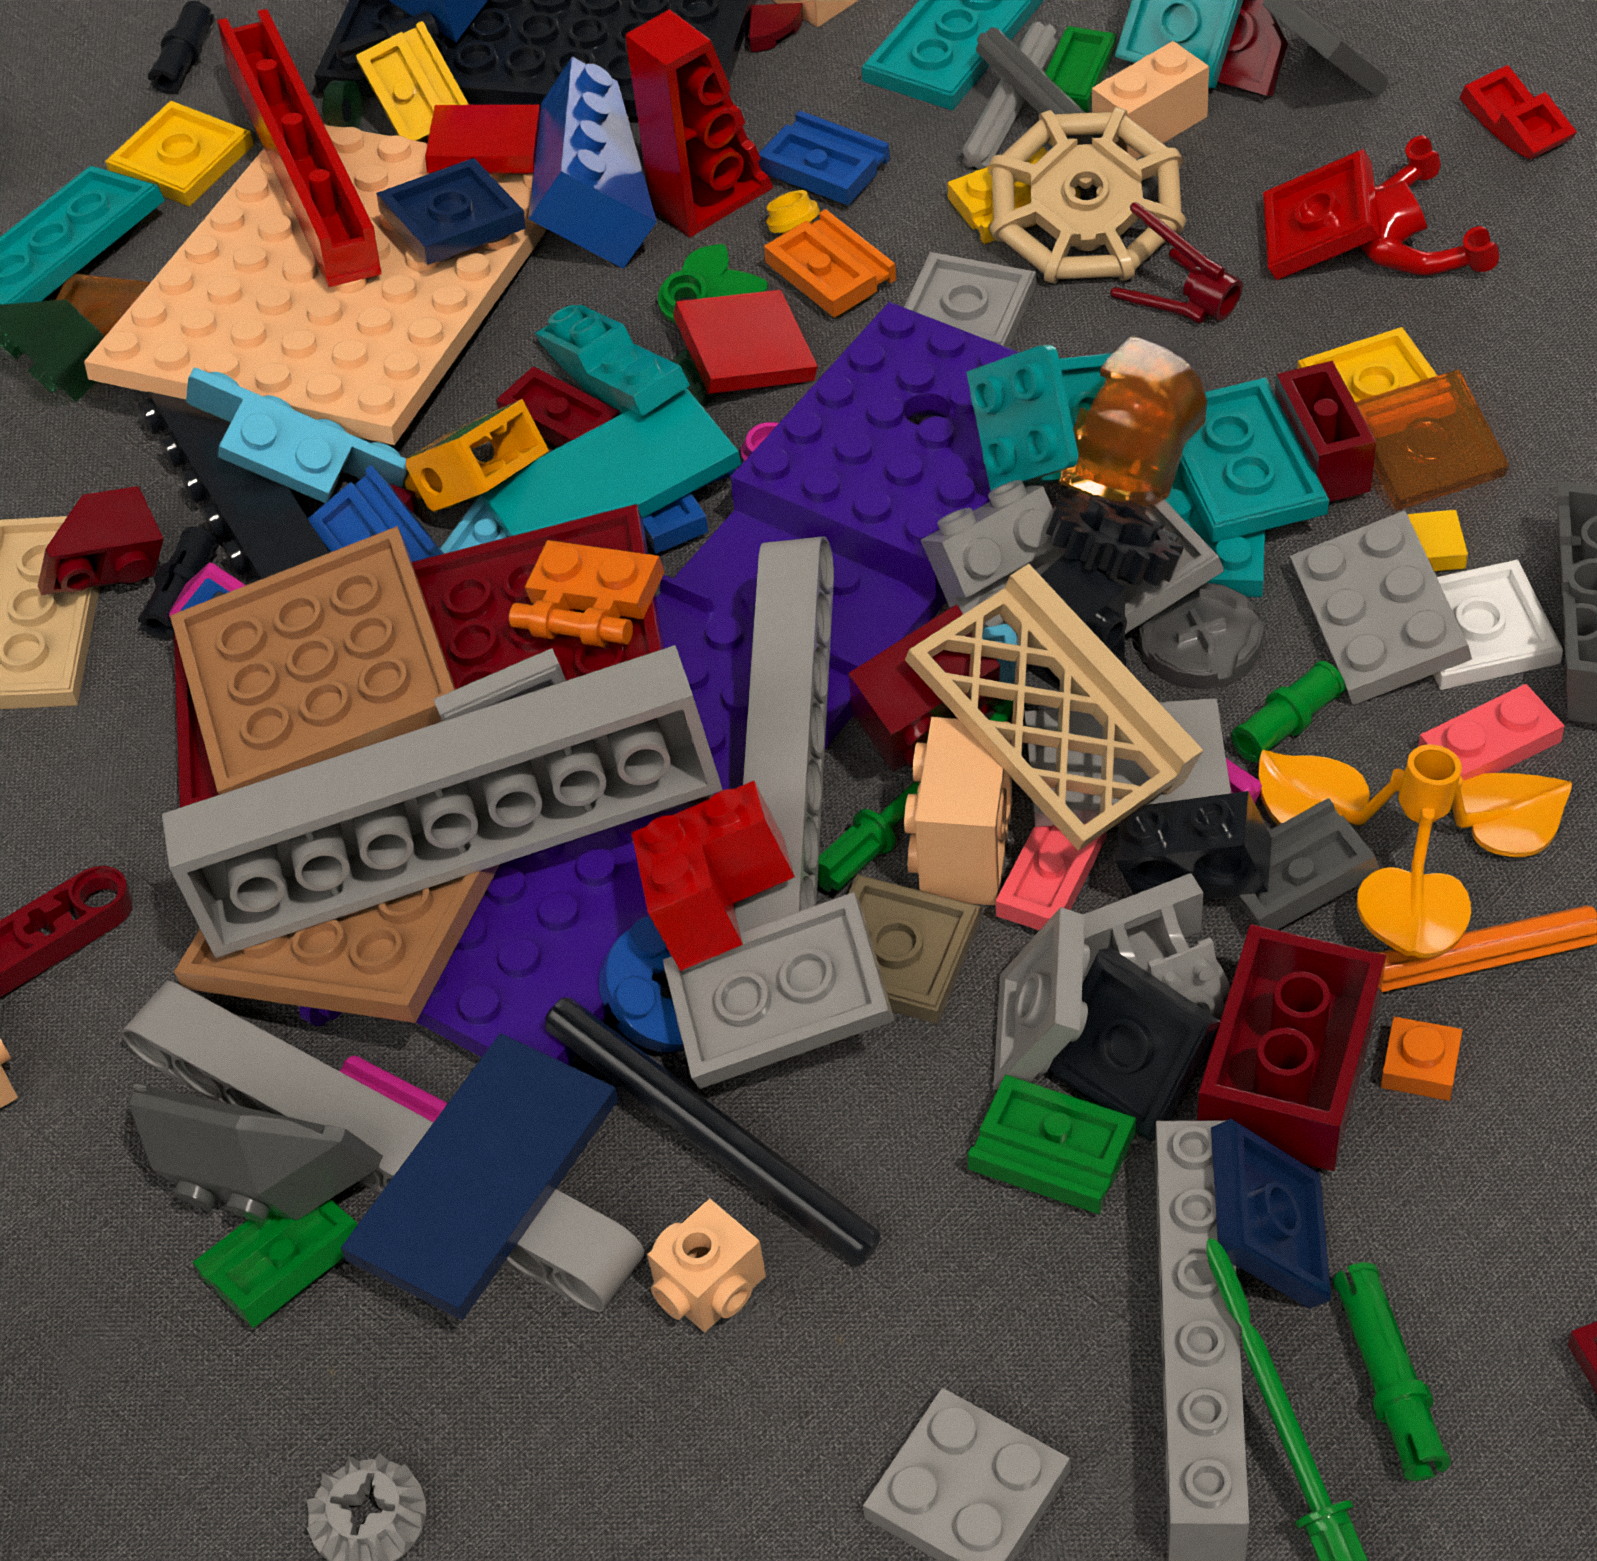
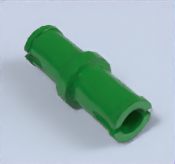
[1231,661,1345,762]

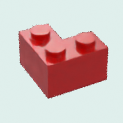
[631,780,795,971]

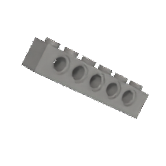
[1155,1121,1249,1561]

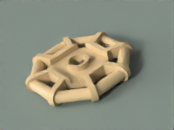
[987,107,1186,284]

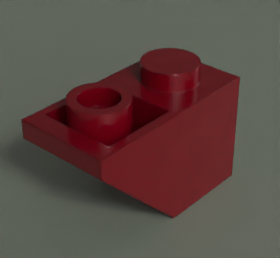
[37,486,164,595]

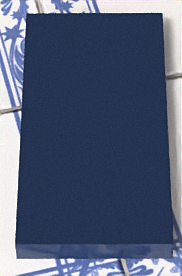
[341,1033,618,1321]

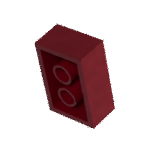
[1197,924,1386,1171]

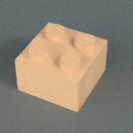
[904,717,1012,906]

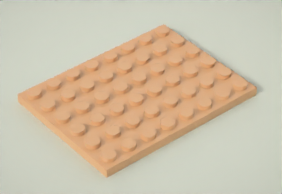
[84,124,547,445]

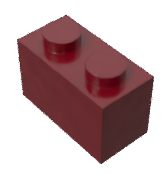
[1275,360,1377,502]

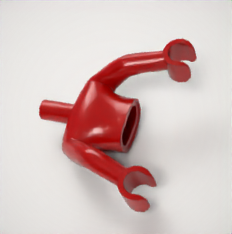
[1325,135,1500,275]

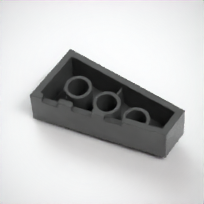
[1557,481,1597,724]

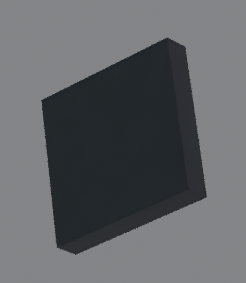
[1048,947,1221,1141]

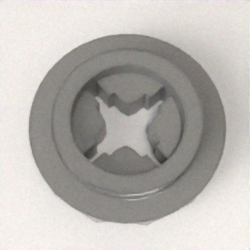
[307,1453,426,1561]

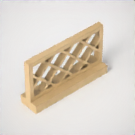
[905,564,1203,851]

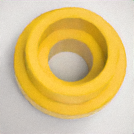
[766,190,820,234]

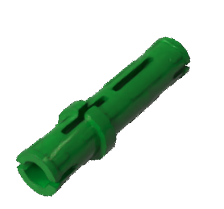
[1333,1262,1451,1481]

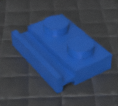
[758,110,890,206]
[308,465,444,562]

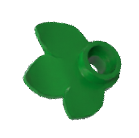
[658,244,768,324]

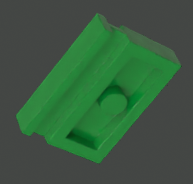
[967,1074,1136,1215]
[192,1199,358,1328]

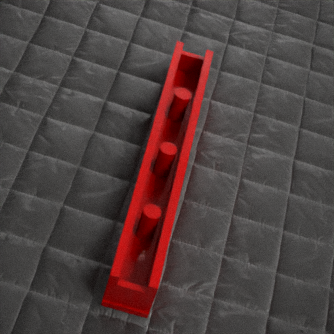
[217,9,382,288]

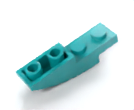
[535,304,690,416]

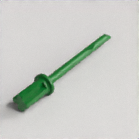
[818,699,1027,892]
[1206,1238,1368,1561]

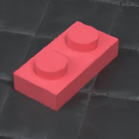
[1418,684,1564,781]
[996,823,1107,930]

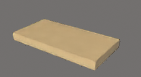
[0,516,100,709]

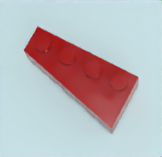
[625,9,773,238]

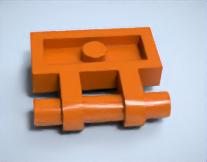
[509,540,665,647]

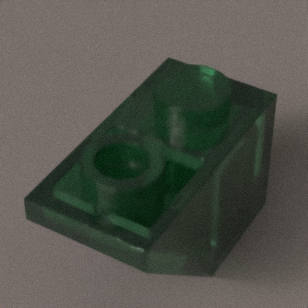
[0,300,105,402]

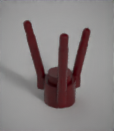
[1110,202,1243,324]

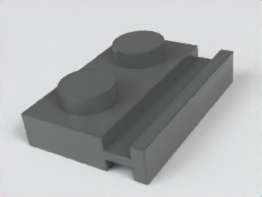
[1234,798,1379,930]

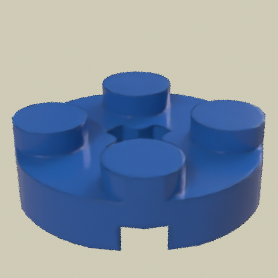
[599,916,684,1052]

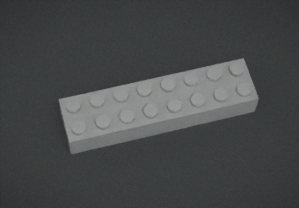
[162,645,723,958]

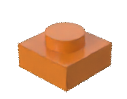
[1381,1016,1463,1101]

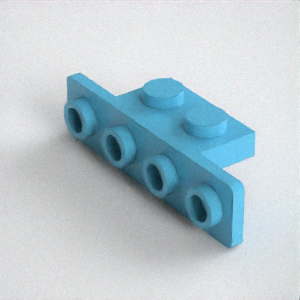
[186,368,408,503]

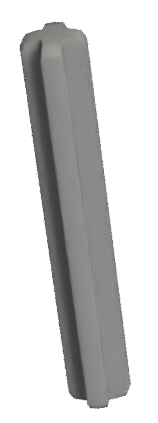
[962,22,1056,170]

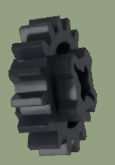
[1046,494,1184,586]

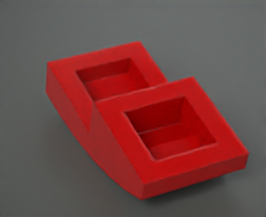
[1459,65,1577,160]

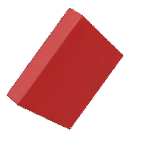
[425,105,540,174]
[1263,149,1380,280]
[673,290,818,394]

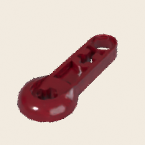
[0,866,133,997]

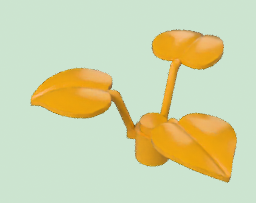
[1258,744,1572,958]

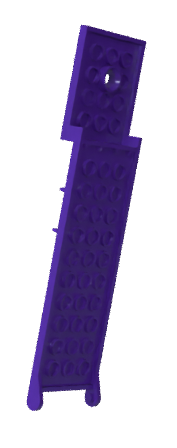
[299,302,1019,1065]

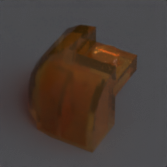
[1059,336,1207,506]

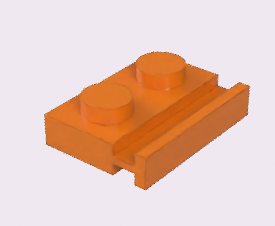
[764,209,896,318]

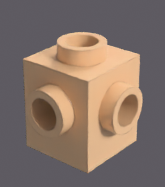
[647,1198,766,1333]

